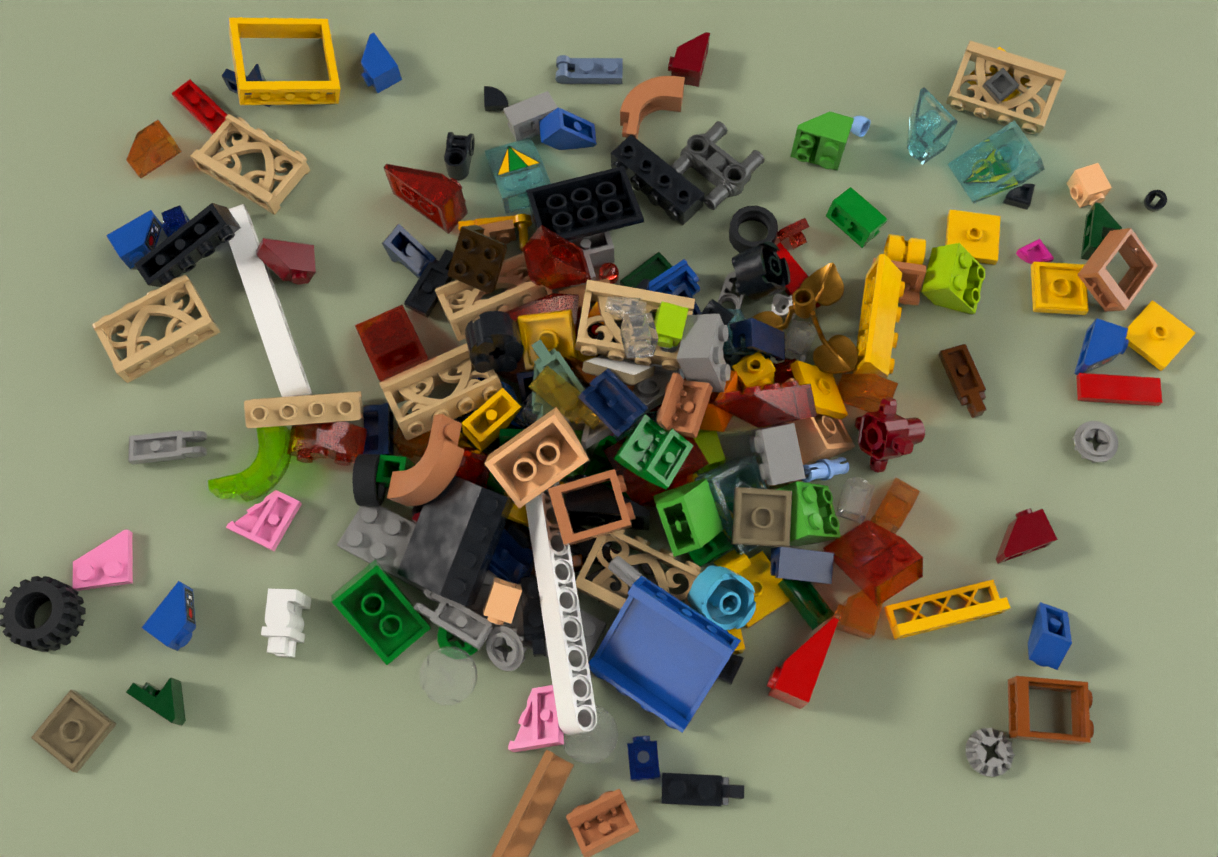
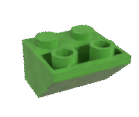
[790,111,854,171]
[653,478,723,557]
[776,481,841,546]

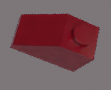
[668,32,710,87]
[256,238,316,285]
[996,508,1058,564]

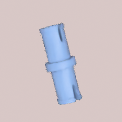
[801,457,849,482]

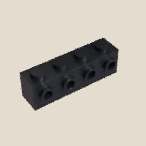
[611,135,705,225]
[134,203,241,287]

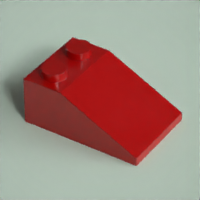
[766,617,839,709]

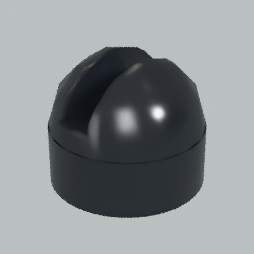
[1144,190,1167,212]

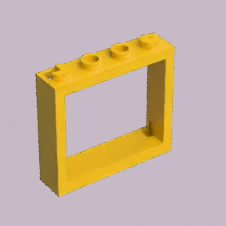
[229,17,341,105]

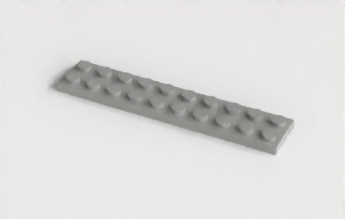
[337,506,607,660]

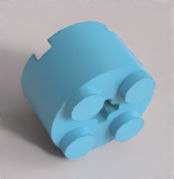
[687,565,756,631]

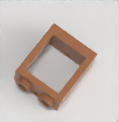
[1078,228,1158,312]
[548,469,635,546]

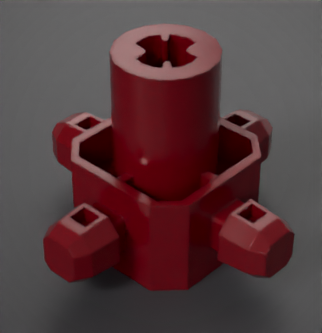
[855,397,925,473]

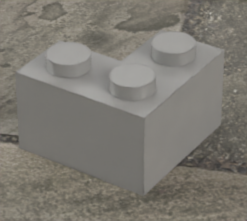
[558,231,615,288]
[677,314,731,392]
[749,423,806,485]

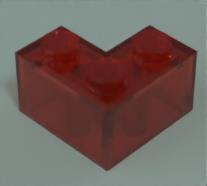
[287,421,367,466]

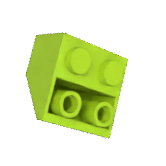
[921,243,986,314]

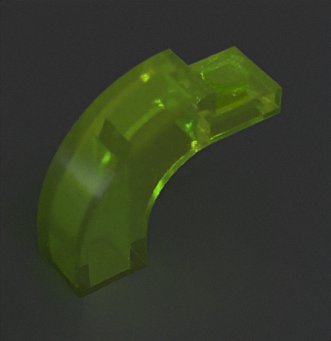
[208,426,292,502]

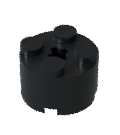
[732,241,790,301]
[465,311,524,373]

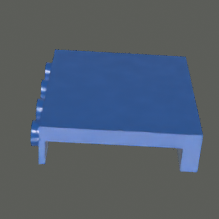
[588,576,741,733]

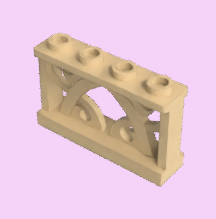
[946,40,1066,134]
[190,114,310,215]
[435,251,555,341]
[92,275,220,383]
[575,279,695,371]
[379,343,503,440]
[244,391,363,428]
[576,529,702,611]

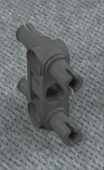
[671,121,765,210]

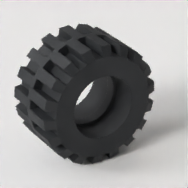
[0,576,86,652]

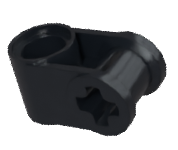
[444,132,475,181]

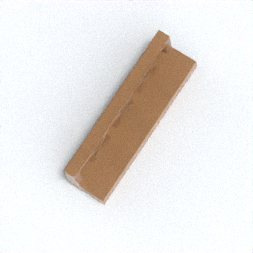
[491,749,574,857]

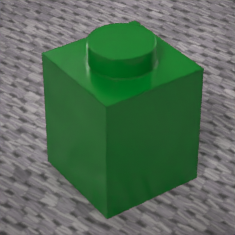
[376,455,416,489]

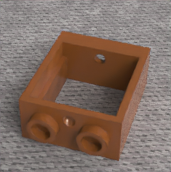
[1008,676,1094,745]

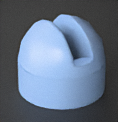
[851,115,871,138]

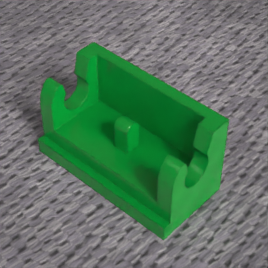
[826,187,888,248]

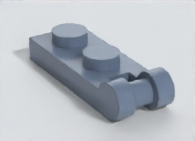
[556,55,623,84]

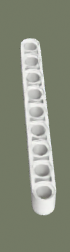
[229,204,312,397]
[526,482,597,735]

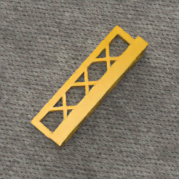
[884,580,1011,640]

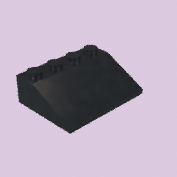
[526,166,644,248]
[397,475,514,606]

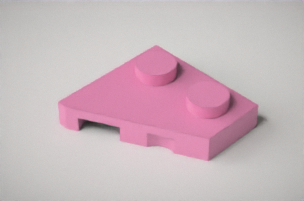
[226,490,302,552]
[73,530,133,591]
[508,685,564,752]

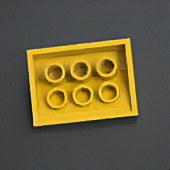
[852,254,905,381]

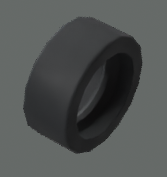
[729,205,778,253]
[352,454,386,506]

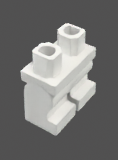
[261,588,311,658]

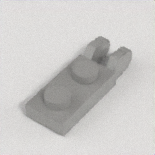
[128,430,207,465]
[413,589,495,650]

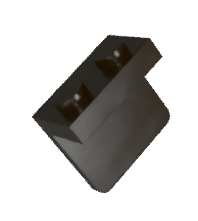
[447,225,507,294]

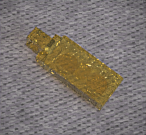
[529,366,601,430]

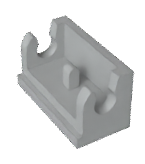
[503,91,558,143]

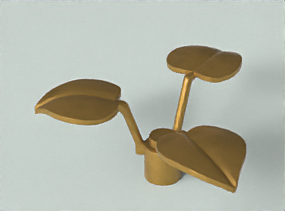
[741,262,858,374]

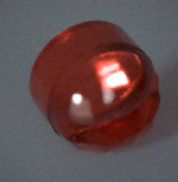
[599,262,619,284]

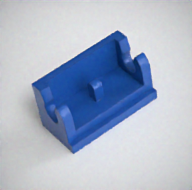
[649,259,700,314]

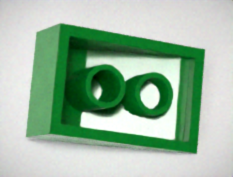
[331,559,431,665]

